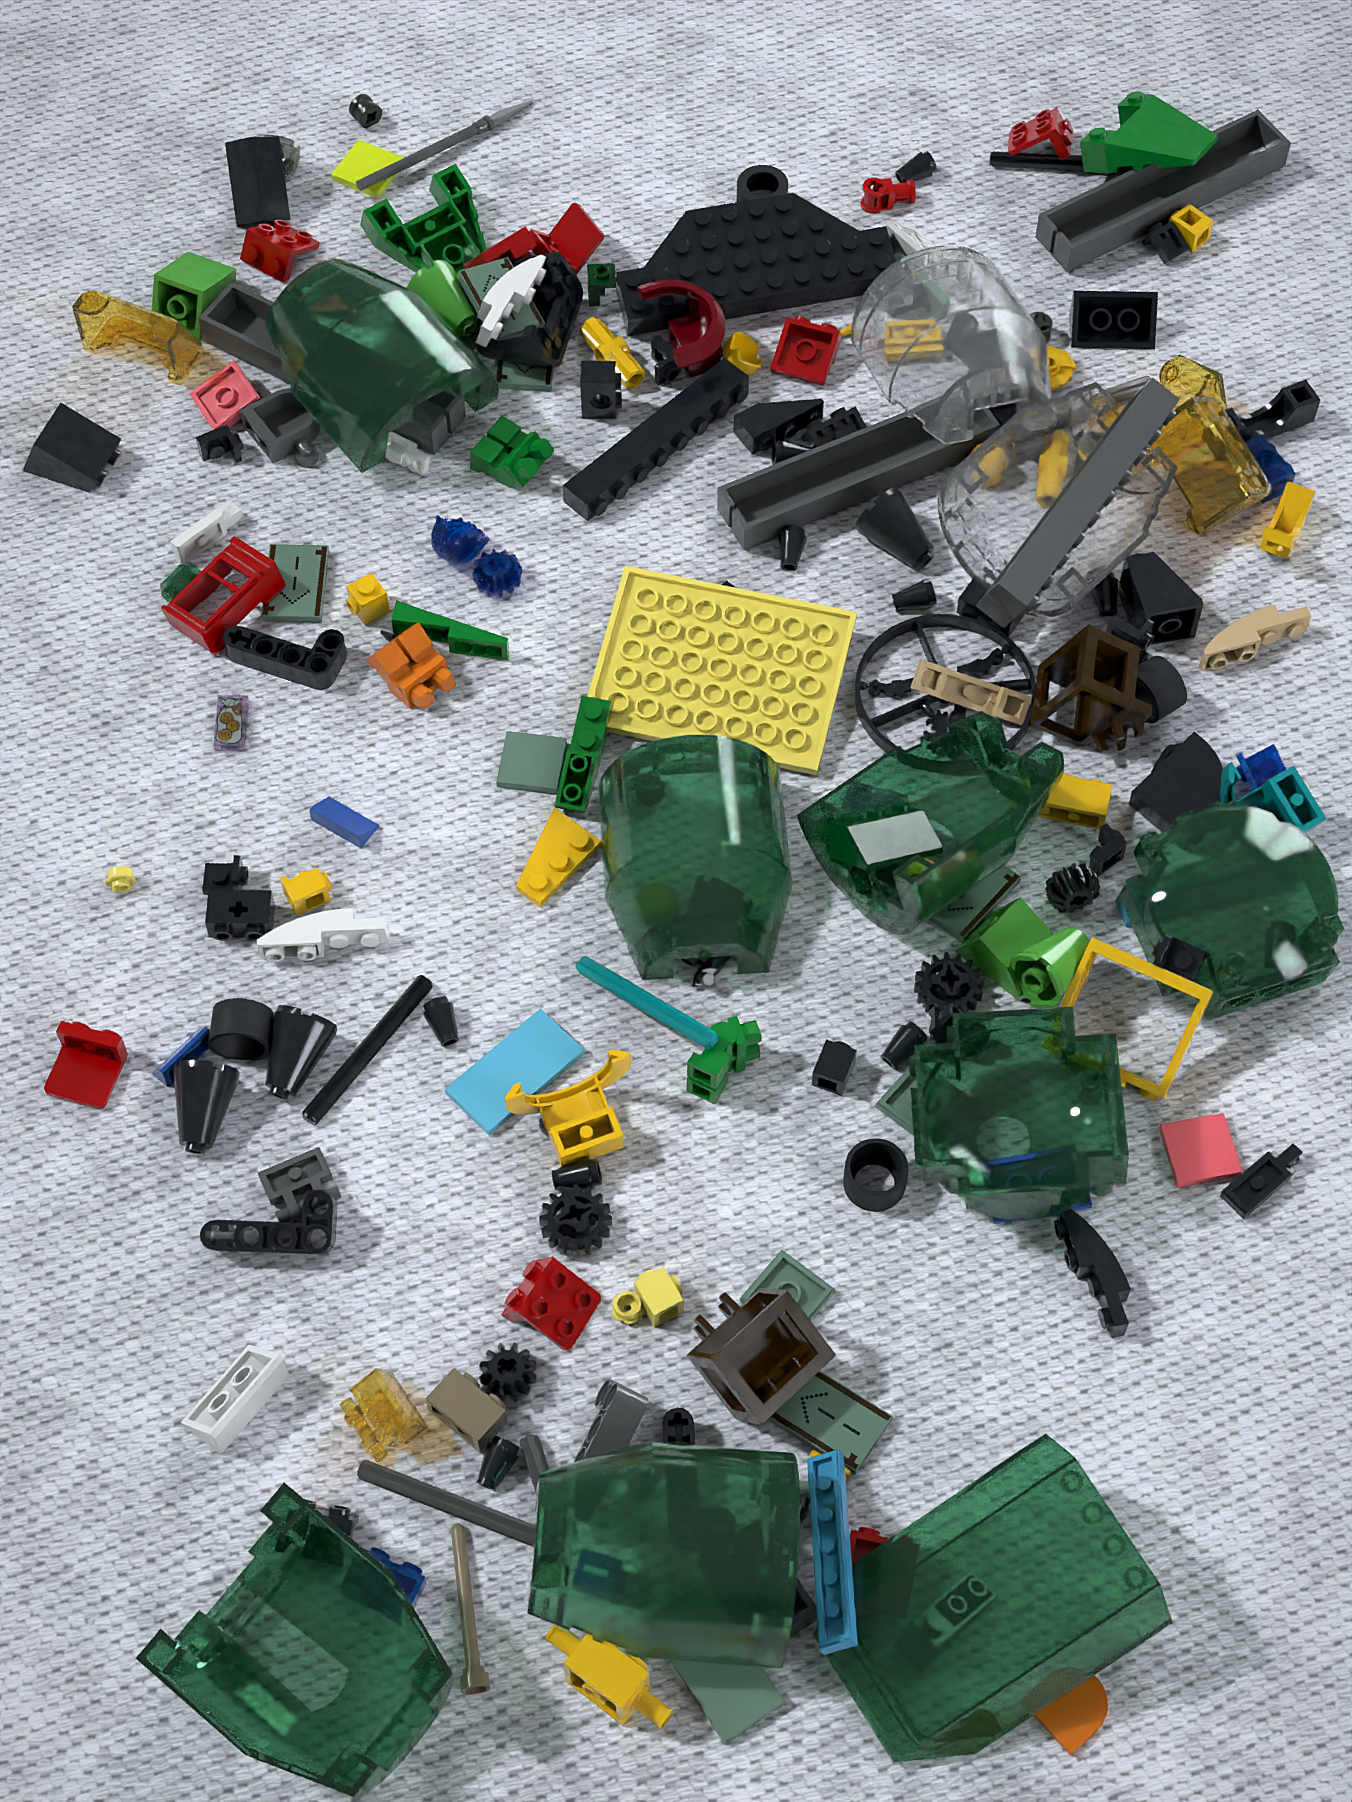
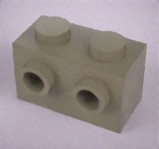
[426,1368,508,1453]

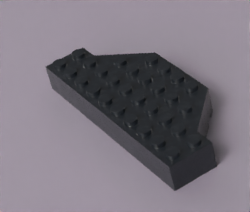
[616,193,899,336]

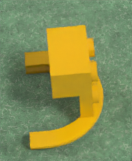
[504,1049,631,1167]

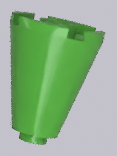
[406,260,479,337]
[1006,927,1089,1010]

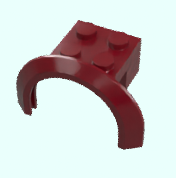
[637,279,725,378]

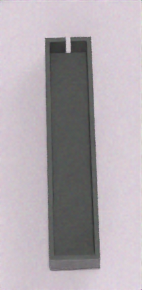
[1035,109,1291,272]
[199,282,466,455]
[976,377,1180,628]
[717,385,1000,550]

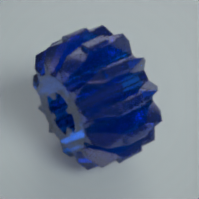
[472,548,522,598]

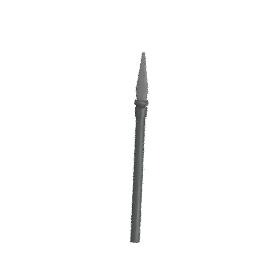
[356,100,533,191]

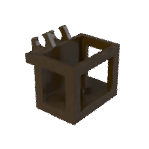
[1031,624,1153,753]
[686,1288,836,1425]

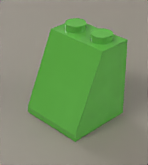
[151,252,237,342]
[955,897,1054,1001]

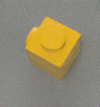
[345,572,390,625]

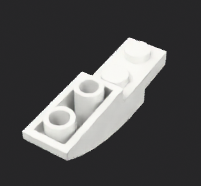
[476,255,547,347]
[257,908,388,962]

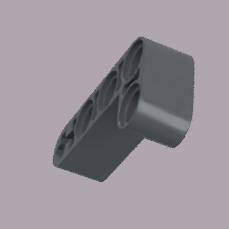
[555,1379,648,1523]

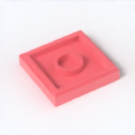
[189,360,262,430]
[1159,1113,1242,1188]

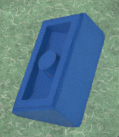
[309,796,379,849]
[152,1026,210,1087]

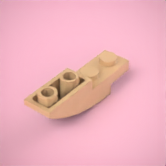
[1199,604,1312,671]

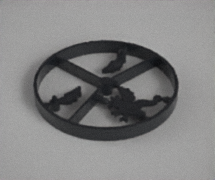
[855,614,1036,773]

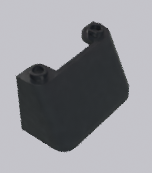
[474,251,583,369]

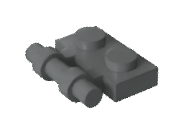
[258,1147,342,1222]

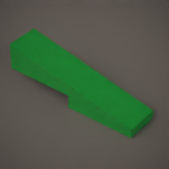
[391,600,509,660]

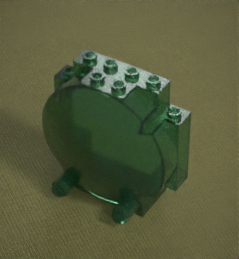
[1119,801,1345,1021]
[909,1006,1129,1220]

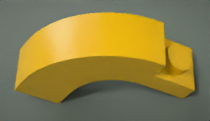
[1259,482,1317,559]

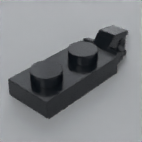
[1220,1143,1303,1220]

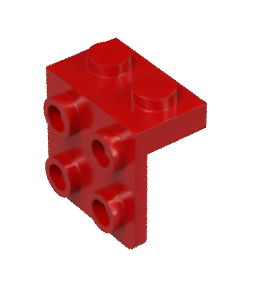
[1008,107,1074,160]
[530,203,604,275]
[240,220,320,282]
[44,1021,128,1109]
[501,1256,601,1350]

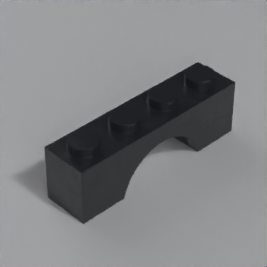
[1201,379,1321,459]

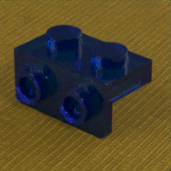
[1236,744,1287,793]

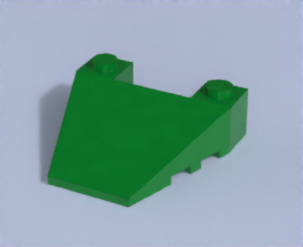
[1080,91,1218,173]
[360,164,487,275]

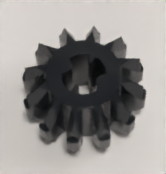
[1045,863,1101,913]
[479,1342,537,1402]

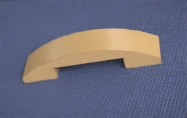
[911,659,1032,725]

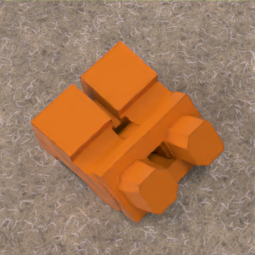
[366,622,456,710]

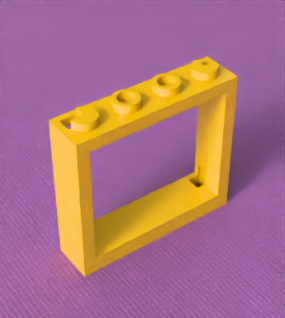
[1043,937,1214,1102]

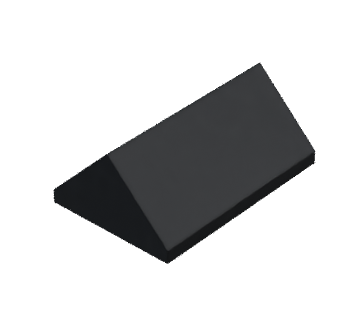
[225,137,291,226]
[1069,290,1158,349]

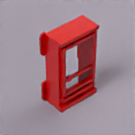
[161,536,286,654]

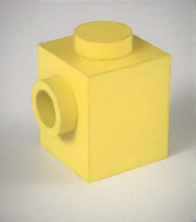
[634,1267,684,1327]

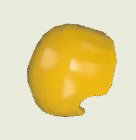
[722,331,763,375]

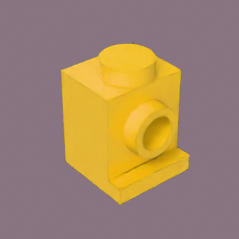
[1168,204,1214,253]
[280,867,332,917]

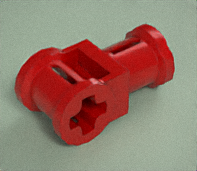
[860,177,916,214]

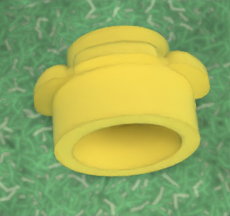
[105,866,136,892]
[611,1291,645,1324]

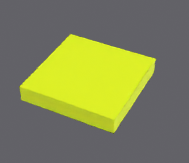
[331,140,405,199]

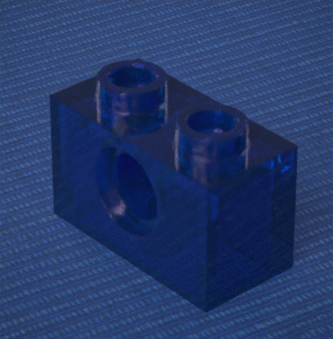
[1229,434,1296,504]

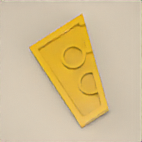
[516,807,601,908]

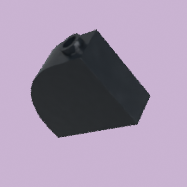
[1129,731,1223,851]

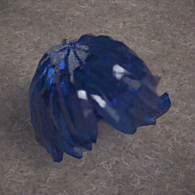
[431,515,490,565]

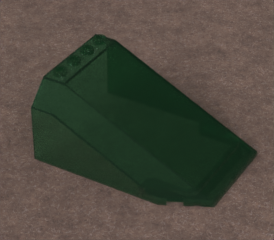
[812,1434,1173,1763]

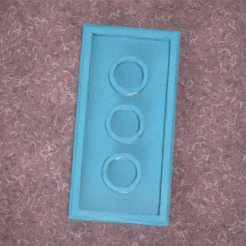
[445,1008,585,1136]

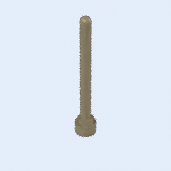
[451,1523,490,1695]

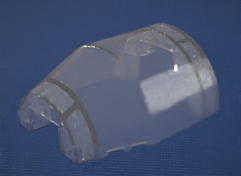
[851,245,1054,445]
[938,382,1178,617]

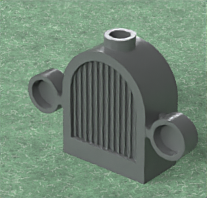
[240,388,324,468]

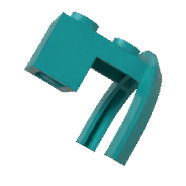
[1220,762,1327,877]

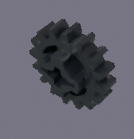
[914,952,984,1017]
[539,1184,612,1257]

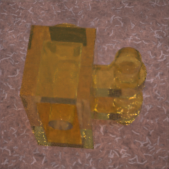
[340,1368,428,1462]

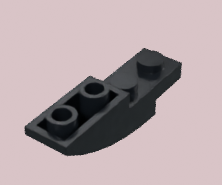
[1054,1205,1131,1338]

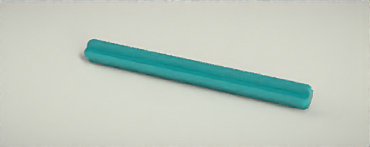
[576,956,719,1049]

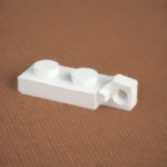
[353,422,431,475]
[170,501,243,565]

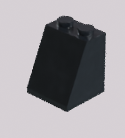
[23,402,122,493]
[1118,552,1204,645]

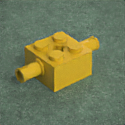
[545,1621,674,1730]

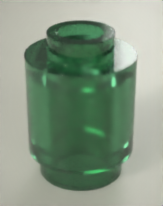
[160,561,201,603]

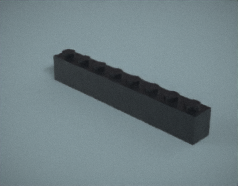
[563,358,749,521]

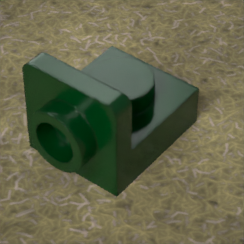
[587,263,616,307]

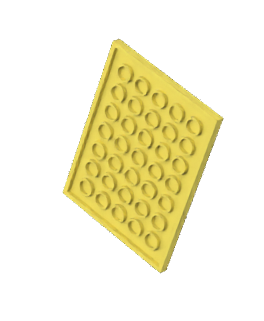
[587,566,857,775]

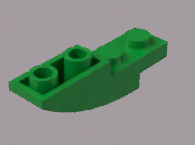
[554,696,612,813]

